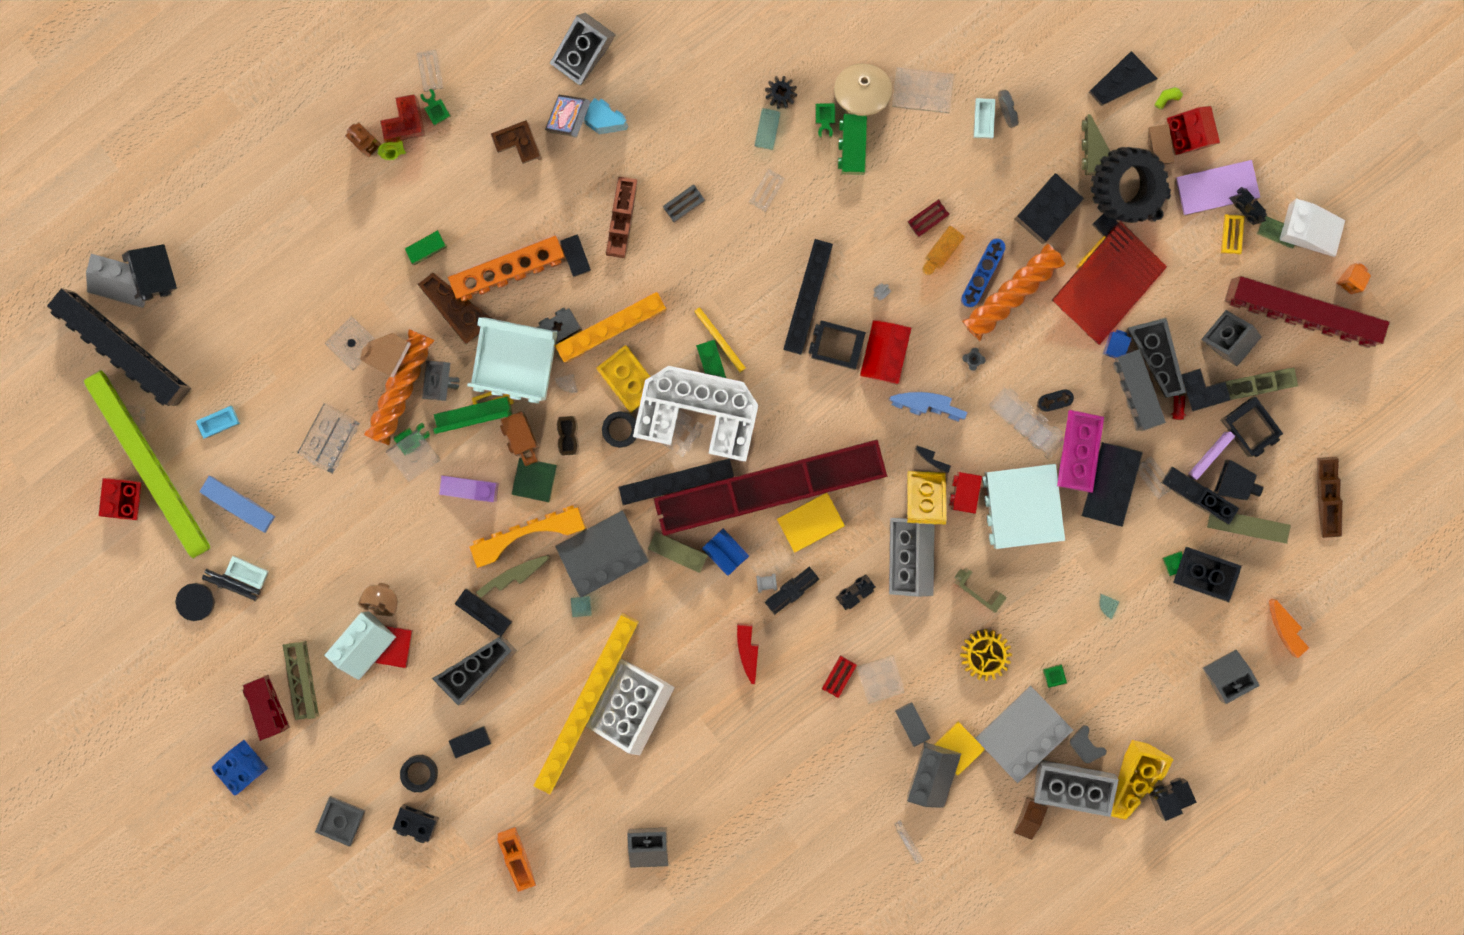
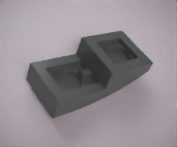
[895,702,931,747]

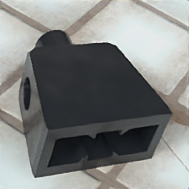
[1214,460,1264,500]

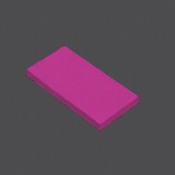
[1057,410,1104,493]

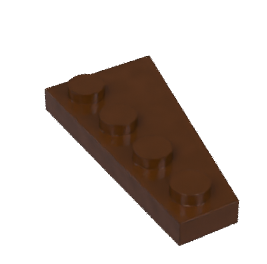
[418,273,493,345]

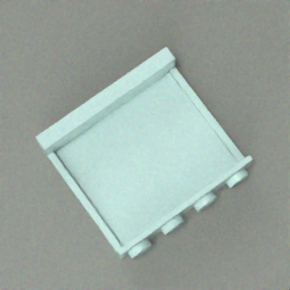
[467,317,558,404]
[982,464,1065,549]

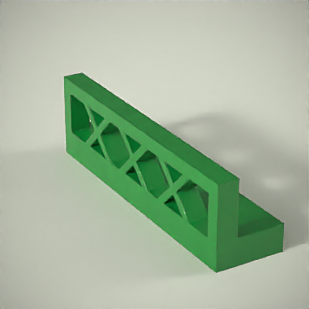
[433,396,513,434]

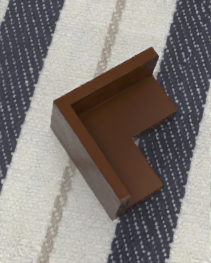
[491,120,542,164]

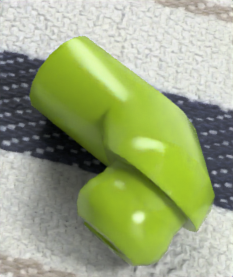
[1154,87,1183,110]

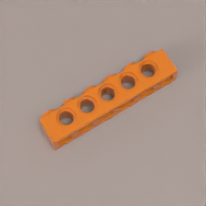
[448,235,565,302]

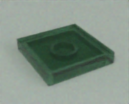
[511,457,557,502]

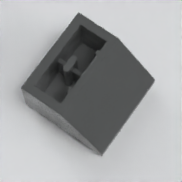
[1203,650,1260,704]
[627,827,669,868]

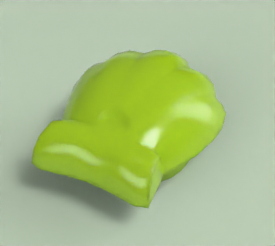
[377,140,406,160]

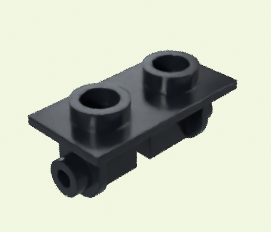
[1229,187,1267,225]
[836,574,876,610]

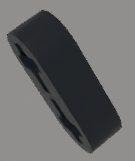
[1037,389,1074,412]

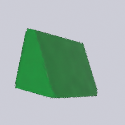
[405,230,447,265]

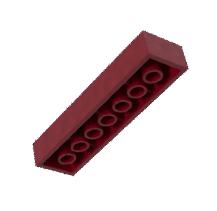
[1225,276,1390,348]

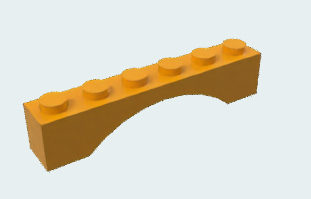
[555,292,667,363]
[469,505,587,568]

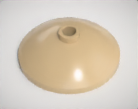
[834,63,892,116]

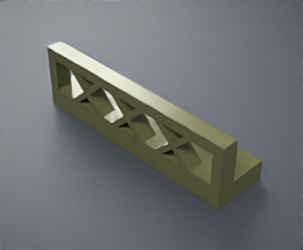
[283,641,319,720]

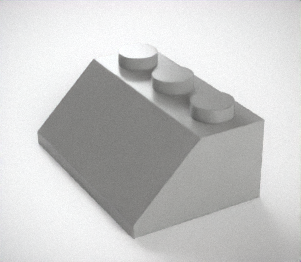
[86,254,145,308]

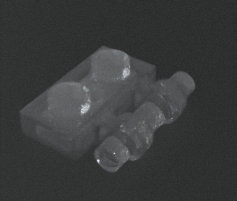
[661,410,704,457]

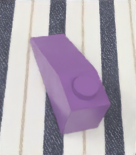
[439,476,499,502]

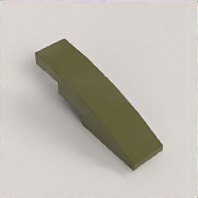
[1215,367,1298,400]
[1207,514,1291,544]
[476,555,550,598]

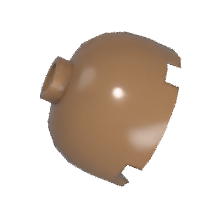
[358,583,398,617]

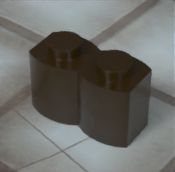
[557,416,579,456]

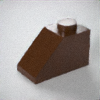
[1013,797,1048,840]

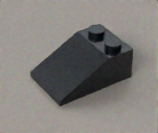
[1173,547,1242,603]

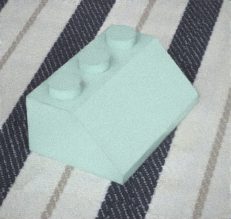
[324,611,396,680]

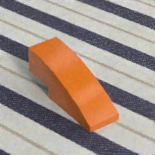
[1269,598,1309,658]
[497,827,536,892]

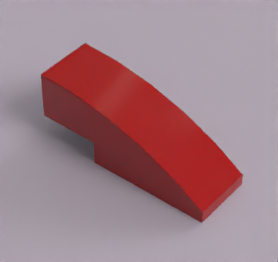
[737,623,759,684]

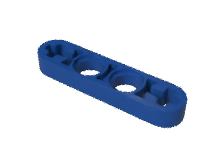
[961,239,1006,308]

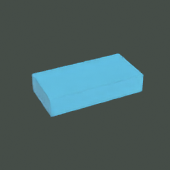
[196,406,240,439]

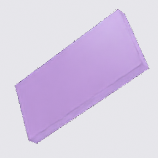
[1175,160,1260,215]

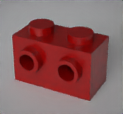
[949,472,982,514]

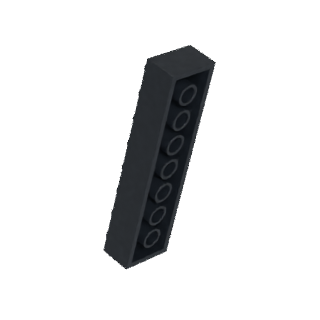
[47,288,192,406]

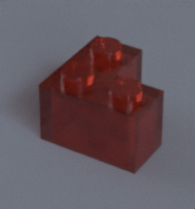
[380,94,425,142]

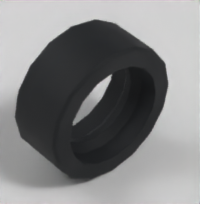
[602,411,636,448]
[400,755,438,793]

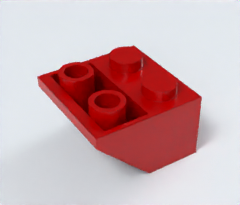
[1166,106,1220,155]
[98,478,142,521]

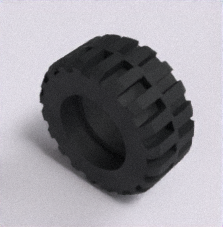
[1091,147,1169,223]

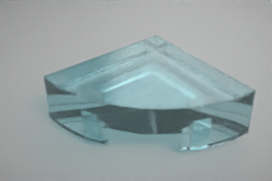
[1099,594,1119,619]

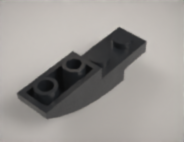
[1161,467,1240,525]

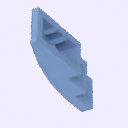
[199,476,275,533]

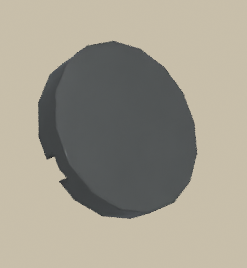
[998,90,1019,128]

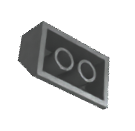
[907,742,961,808]

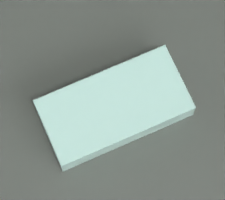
[973,98,995,139]
[225,556,269,589]

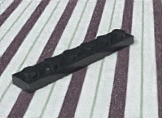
[783,239,833,355]
[618,458,734,505]

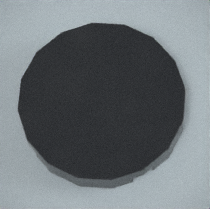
[175,583,215,621]

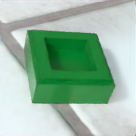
[1043,664,1067,688]

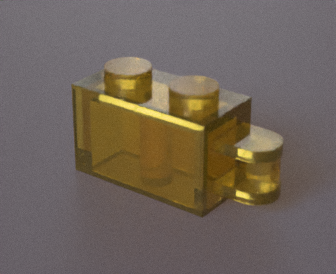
[922,225,965,275]

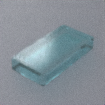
[754,108,781,150]

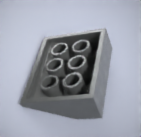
[555,510,650,598]

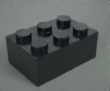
[1014,173,1084,244]

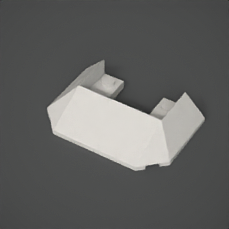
[633,366,758,462]

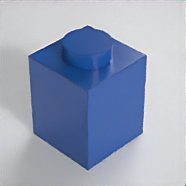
[1103,330,1131,358]

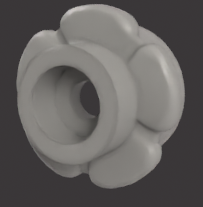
[873,283,891,301]

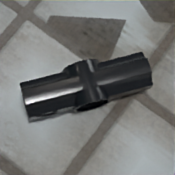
[765,566,819,615]

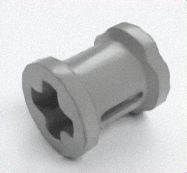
[756,573,777,593]

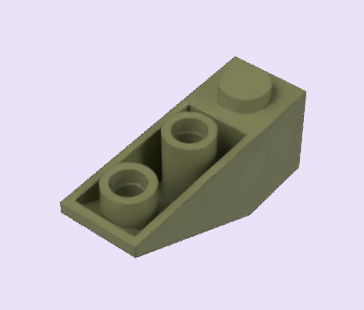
[1081,114,1110,175]

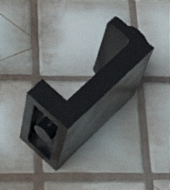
[122,244,177,301]

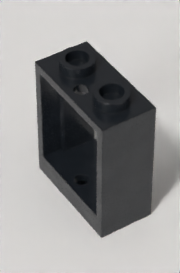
[808,320,866,370]
[1221,397,1283,458]

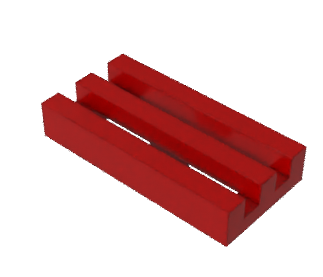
[821,655,857,698]

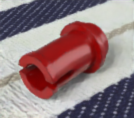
[1171,396,1186,420]

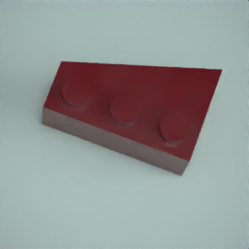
[243,674,290,741]

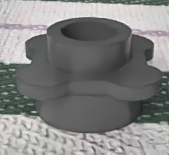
[962,348,986,371]

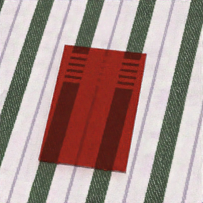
[1052,221,1167,345]

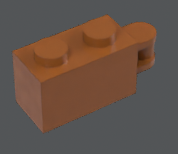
[345,122,381,158]
[500,411,539,466]

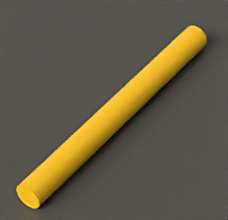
[694,307,746,372]

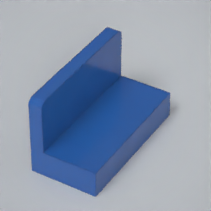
[702,528,749,576]

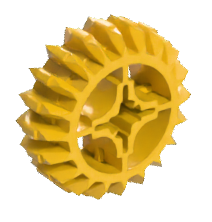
[960,629,1012,681]

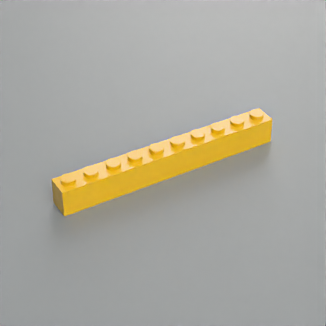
[533,613,639,795]

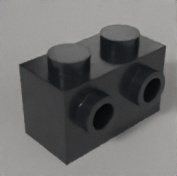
[392,804,439,843]

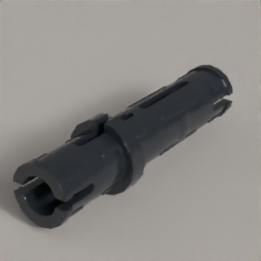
[202,569,260,602]

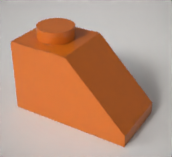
[1336,263,1371,295]

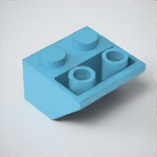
[583,98,628,134]

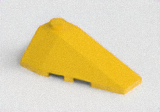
[1111,740,1174,820]

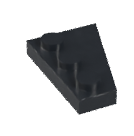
[1089,51,1158,106]

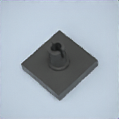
[422,361,460,401]

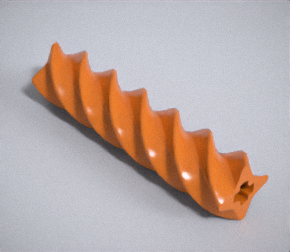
[962,244,1065,342]
[364,329,435,446]

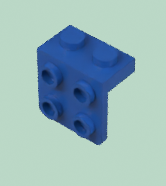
[212,740,269,796]

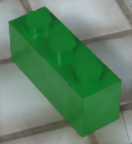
[838,114,867,175]

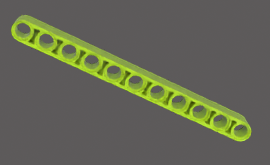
[84,370,211,559]

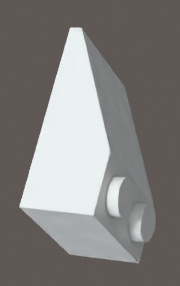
[1280,199,1345,257]

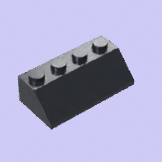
[1082,442,1143,527]

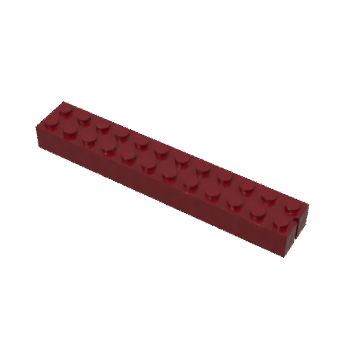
[654,439,888,536]

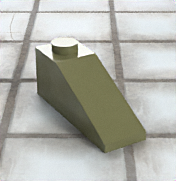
[648,531,708,573]

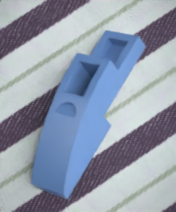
[889,392,967,422]

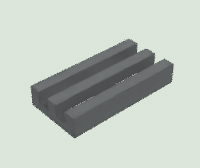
[663,184,705,222]

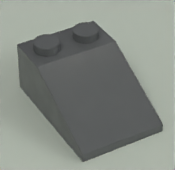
[550,12,616,85]

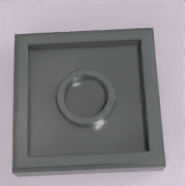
[315,796,366,847]

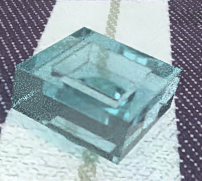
[570,596,592,617]

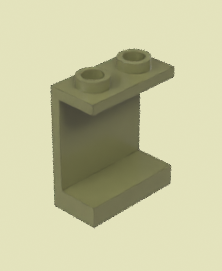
[954,567,1007,613]

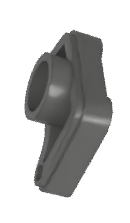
[1070,725,1107,763]

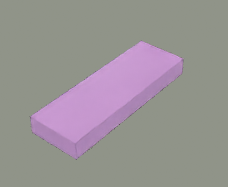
[1188,432,1235,480]

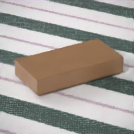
[1148,124,1174,164]

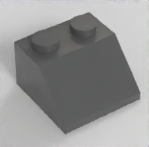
[1201,310,1262,366]

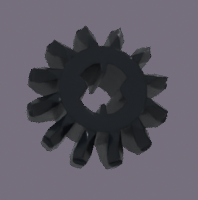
[765,76,797,109]

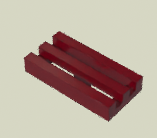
[907,199,950,237]

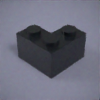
[1181,368,1231,412]
[1149,778,1197,821]

